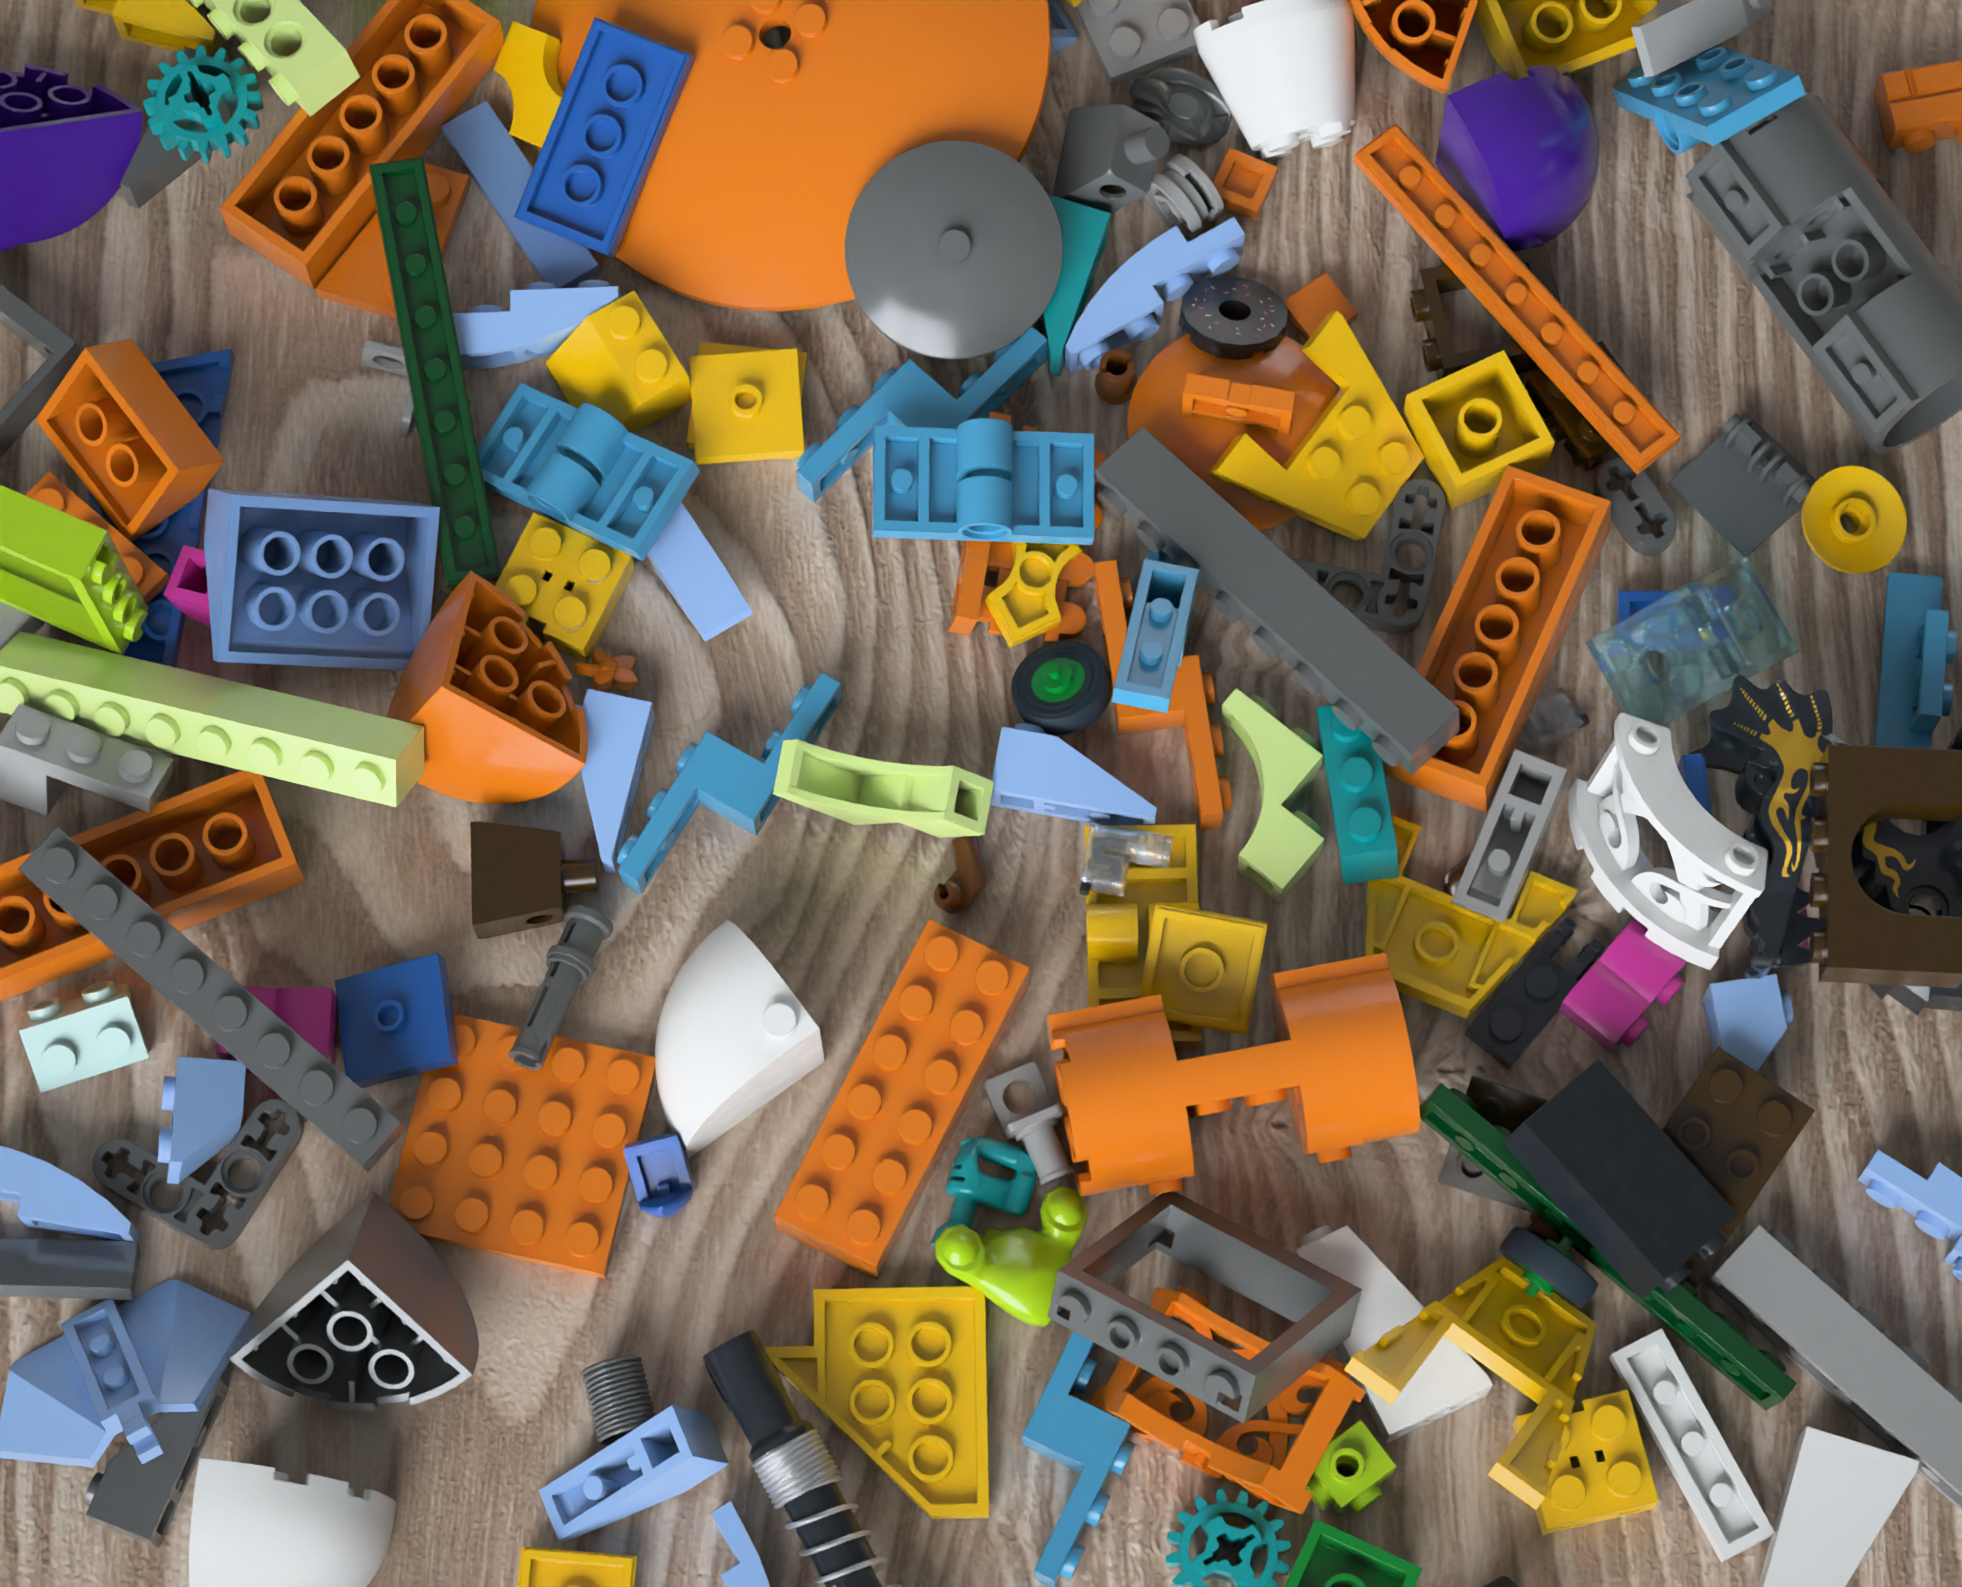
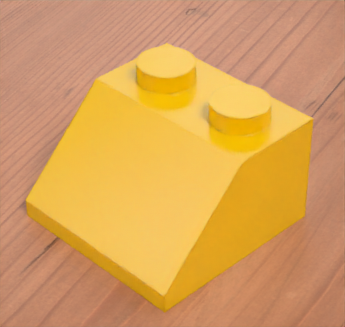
[545,290,692,434]

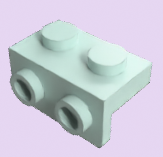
[19,981,149,1093]

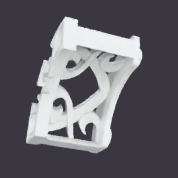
[1568,713,1768,970]

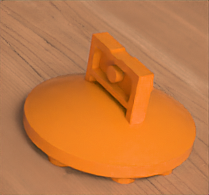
[1127,334,1338,531]

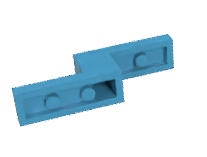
[796,327,1048,503]
[1112,550,1199,713]
[617,672,842,895]
[1022,1331,1136,1587]

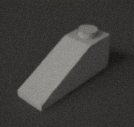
[1631,0,1773,77]
[1452,749,1567,923]

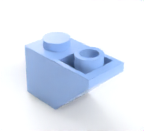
[157,1056,246,1184]

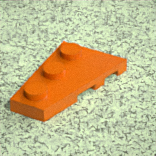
[315,162,471,319]

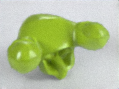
[935,1186,1088,1327]

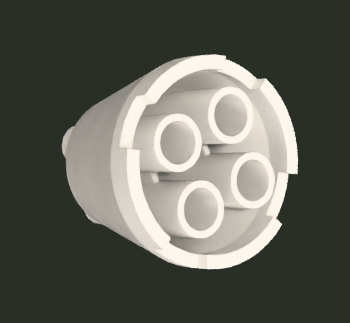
[1193,0,1356,161]

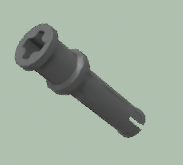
[509,905,613,1071]

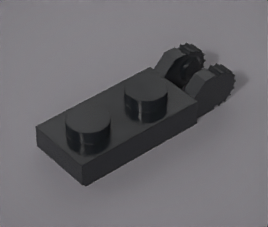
[1465,917,1605,1070]

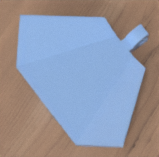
[0,1279,252,1468]

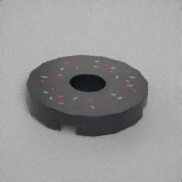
[1179,276,1288,360]

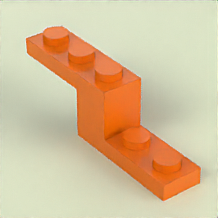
[1094,560,1232,831]

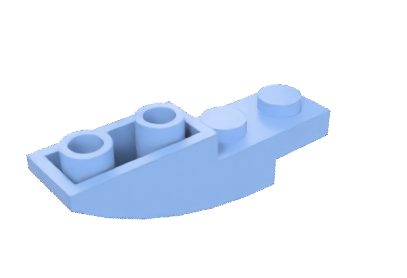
[1065,217,1245,375]
[452,280,622,370]
[1858,1149,1962,1282]

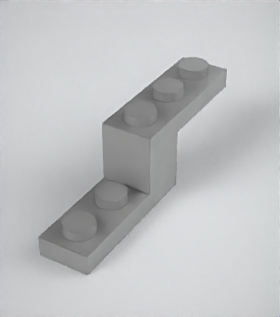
[0,703,173,816]

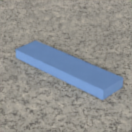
[441,100,600,288]

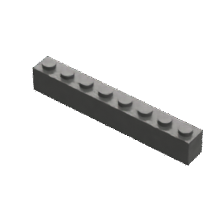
[1095,427,1460,775]
[19,826,406,1172]

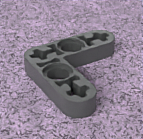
[1290,478,1445,634]
[92,1099,303,1250]

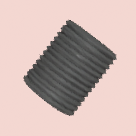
[581,1355,655,1445]

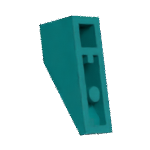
[1041,195,1111,377]

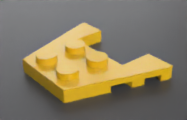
[1208,311,1425,541]
[1363,815,1578,1019]

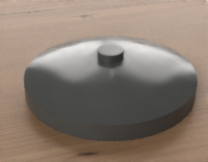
[845,141,1063,360]

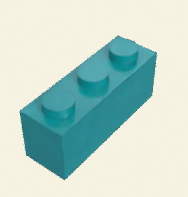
[1316,705,1398,885]

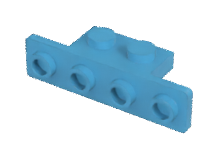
[1874,572,1957,749]

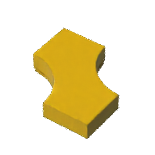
[493,21,564,148]
[985,542,1083,649]

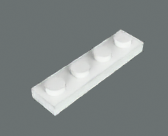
[1609,1328,1775,1562]

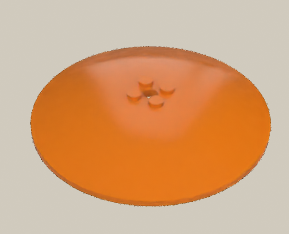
[530,0,1052,312]

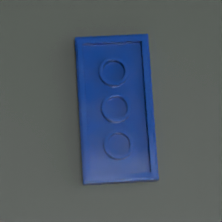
[514,17,695,258]

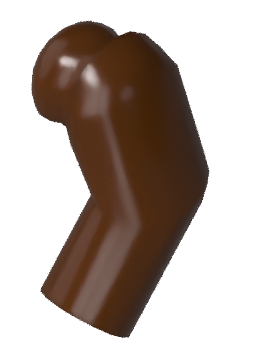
[934,836,987,914]

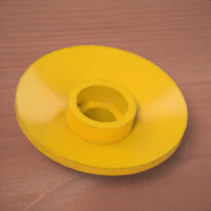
[1801,466,1907,574]

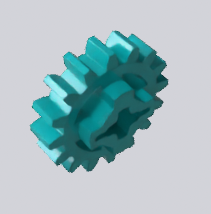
[143,45,264,163]
[1165,1489,1291,1587]

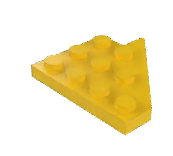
[765,1286,989,1519]

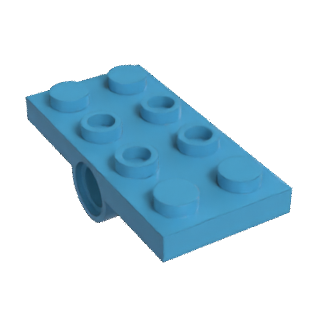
[1611,45,1806,155]
[478,382,700,561]
[872,418,1094,545]

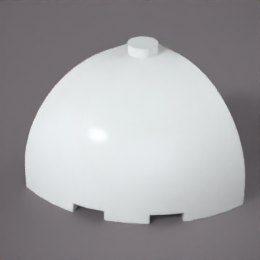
[655,920,825,1159]
[189,1458,397,1587]

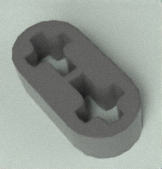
[1594,457,1676,556]

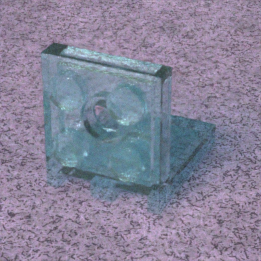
[1586,556,1799,726]

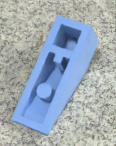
[575,688,656,874]
[990,723,1157,826]
[539,1405,729,1542]

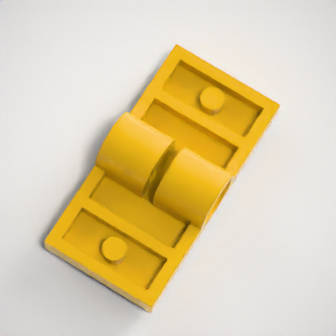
[1084,824,1202,1047]

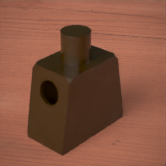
[470,821,598,939]

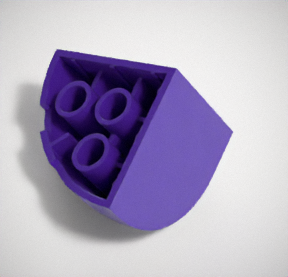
[0,64,143,251]
[1435,65,1599,252]

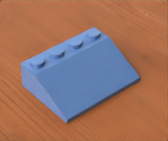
[204,488,440,671]

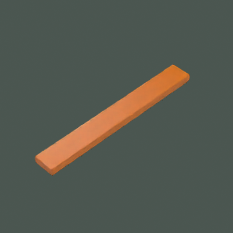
[1353,123,1681,475]

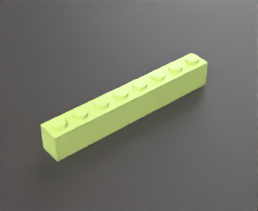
[0,631,425,807]

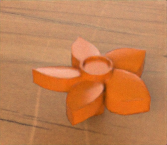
[573,646,638,692]

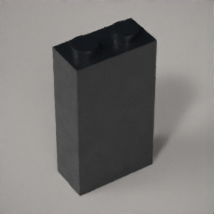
[1502,1059,1738,1300]

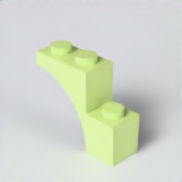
[1220,688,1325,904]
[773,739,994,838]

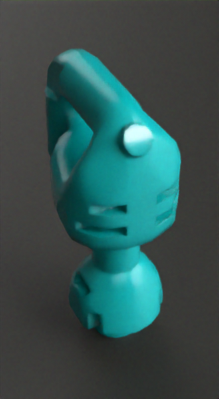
[930,1136,1037,1261]

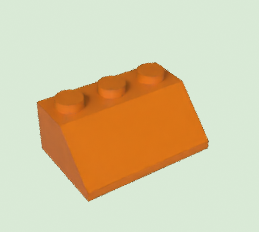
[35,338,225,541]

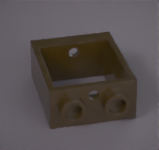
[1409,246,1561,380]

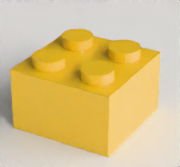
[1402,350,1555,510]

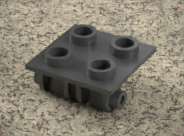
[1668,412,1816,558]

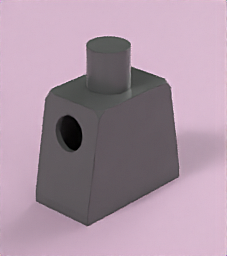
[1052,104,1170,213]

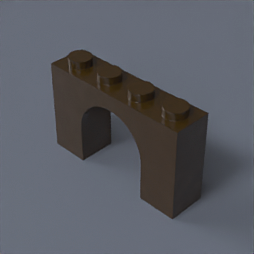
[1809,744,1962,988]

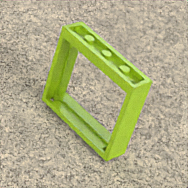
[0,485,148,655]

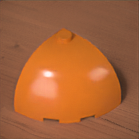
[1349,0,1478,94]
[387,571,588,804]

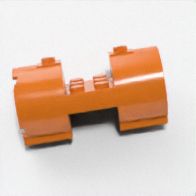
[1046,952,1420,1197]

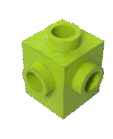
[1305,1420,1396,1516]

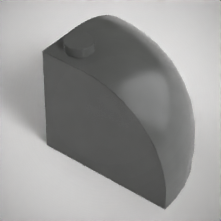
[229,1192,479,1411]

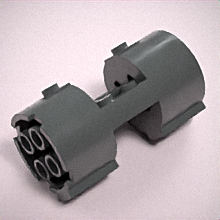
[1685,94,1962,454]

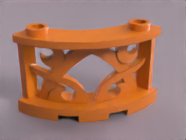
[1090,1285,1366,1514]

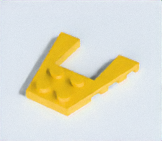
[1344,1256,1598,1510]

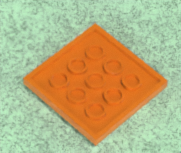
[388,1013,656,1279]

